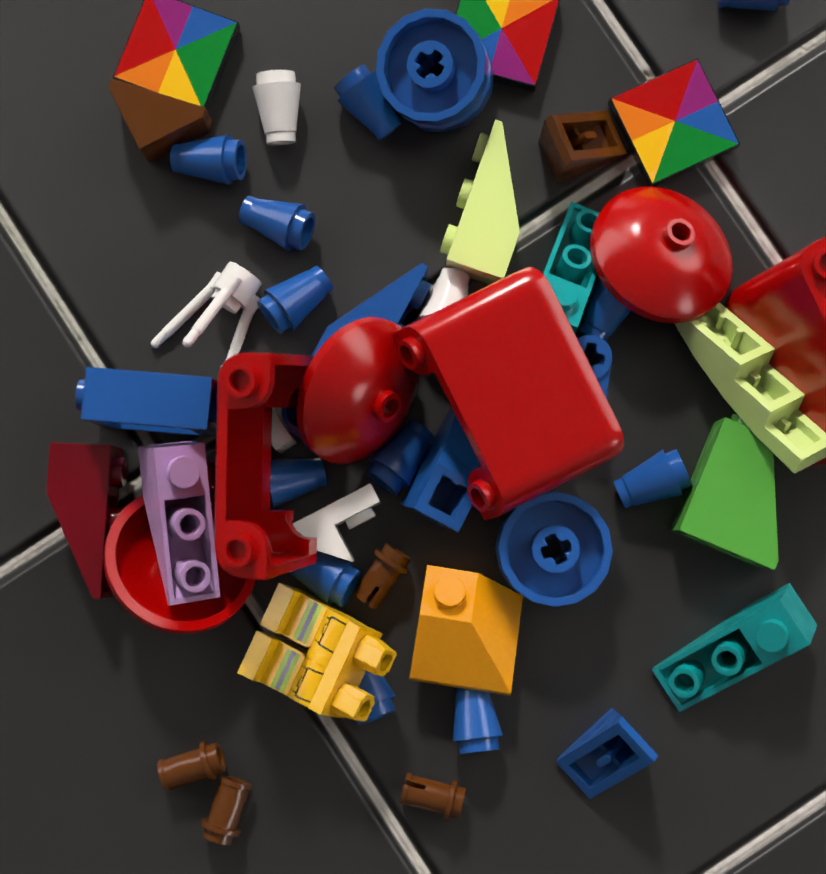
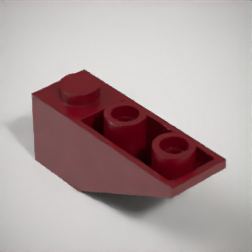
[46,442,128,599]

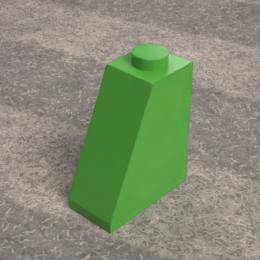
[670,414,779,570]

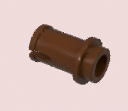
[352,543,411,610]
[157,741,226,792]
[400,772,466,821]
[201,775,252,846]

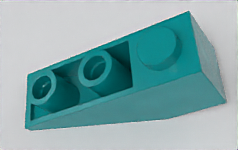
[543,202,599,333]
[652,583,818,712]

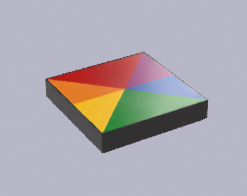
[112,0,241,111]
[456,0,560,92]
[607,58,740,187]

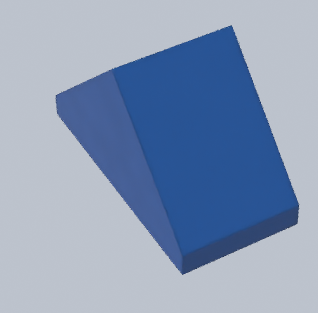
[556,707,658,799]

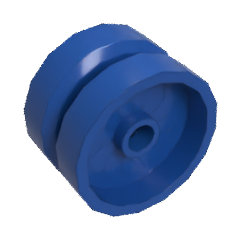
[376,9,494,133]
[494,492,613,607]

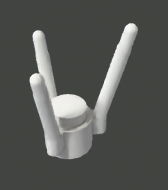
[151,262,262,361]

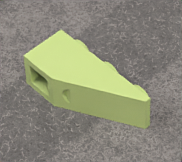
[440,119,520,285]

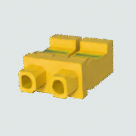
[237,583,397,722]

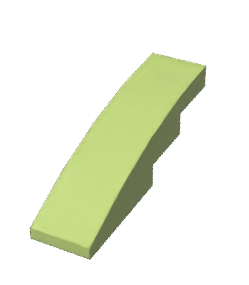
[674,302,826,474]

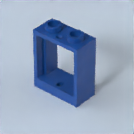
[75,367,217,437]

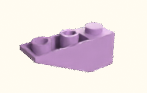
[138,441,220,606]

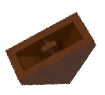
[108,78,213,163]
[538,110,627,185]

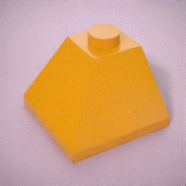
[409,565,523,696]

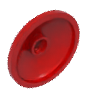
[590,186,733,323]
[296,317,419,464]
[103,494,256,634]

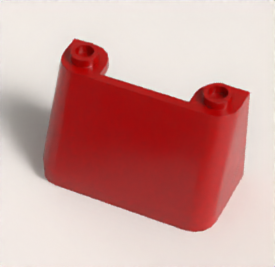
[724,237,826,466]
[392,267,624,520]
[214,353,317,580]

